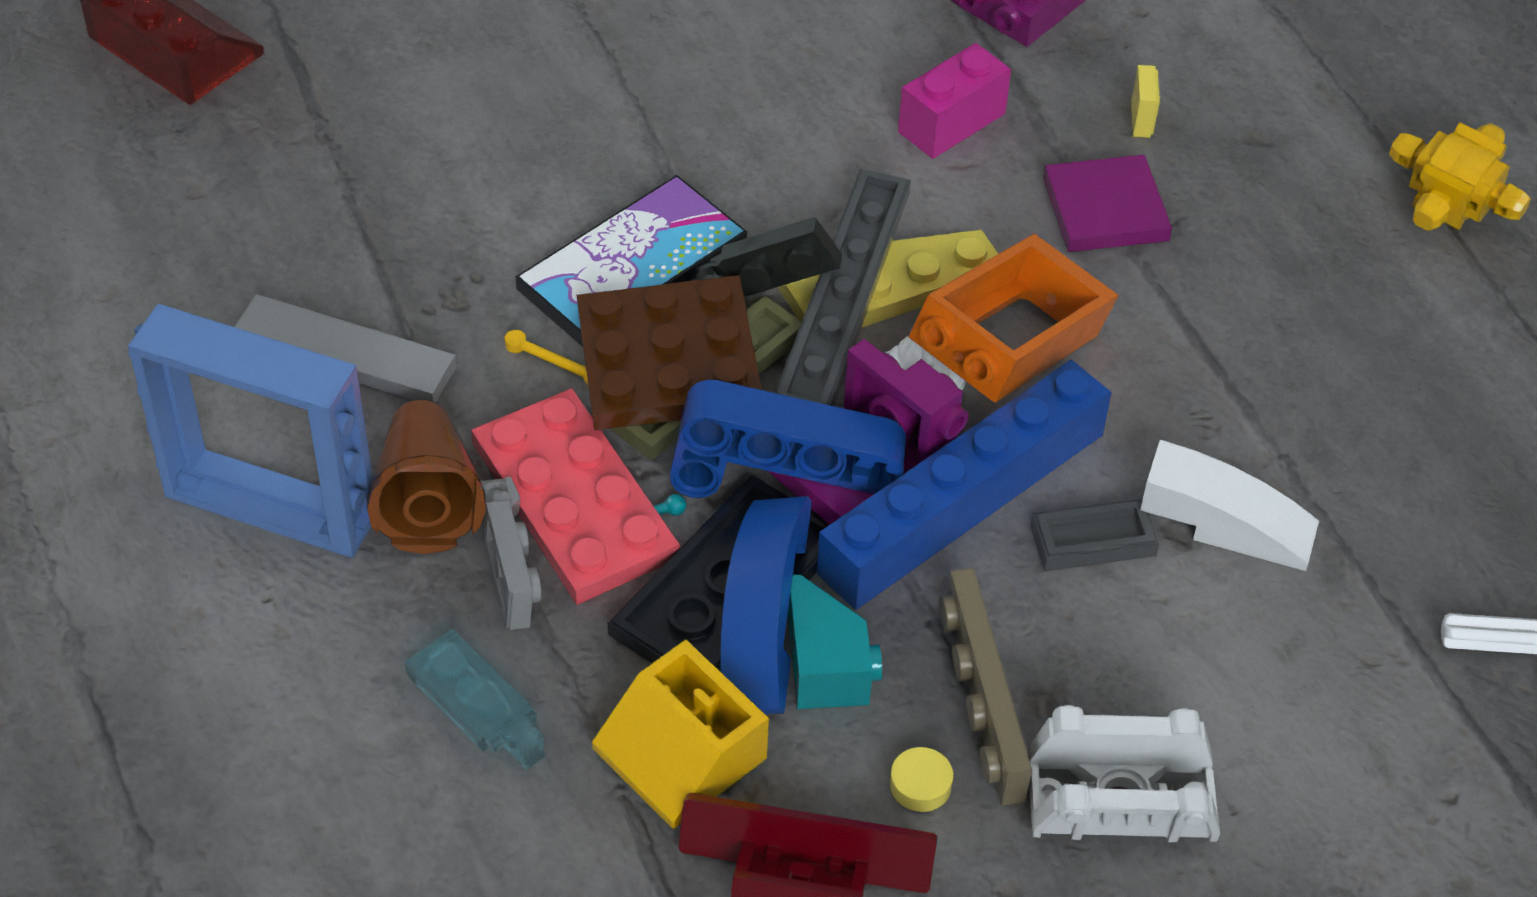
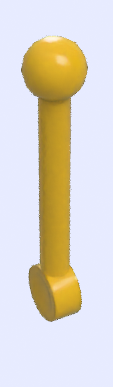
[504,330,588,385]

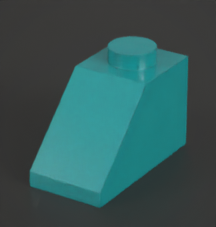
[787,575,882,709]

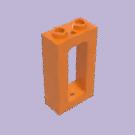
[909,233,1119,403]

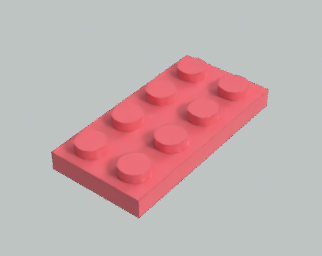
[471,388,680,605]

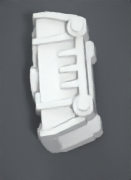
[1028,705,1220,842]

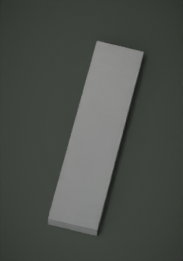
[234,294,457,403]

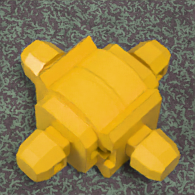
[1389,122,1531,231]

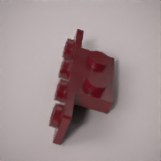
[679,793,938,897]

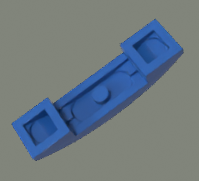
[721,496,812,715]

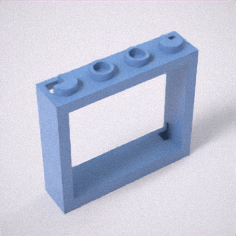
[128,304,373,558]

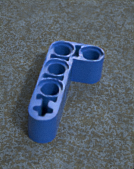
[670,380,906,498]

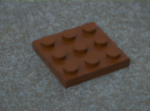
[576,275,762,430]

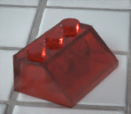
[80,0,265,105]

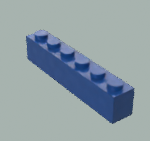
[816,359,1112,611]

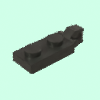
[695,217,843,296]

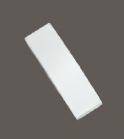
[1140,440,1319,571]

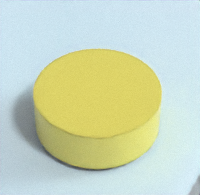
[890,747,953,812]

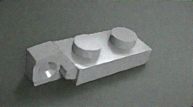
[480,477,541,630]

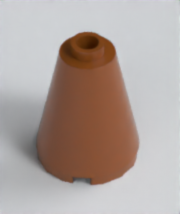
[367,400,486,554]

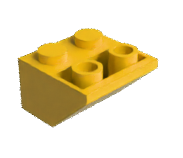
[592,640,769,829]

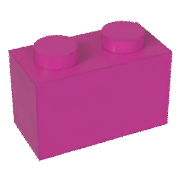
[898,43,1011,159]

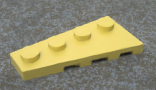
[778,230,998,327]

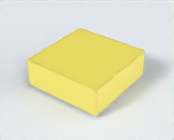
[1131,65,1160,138]

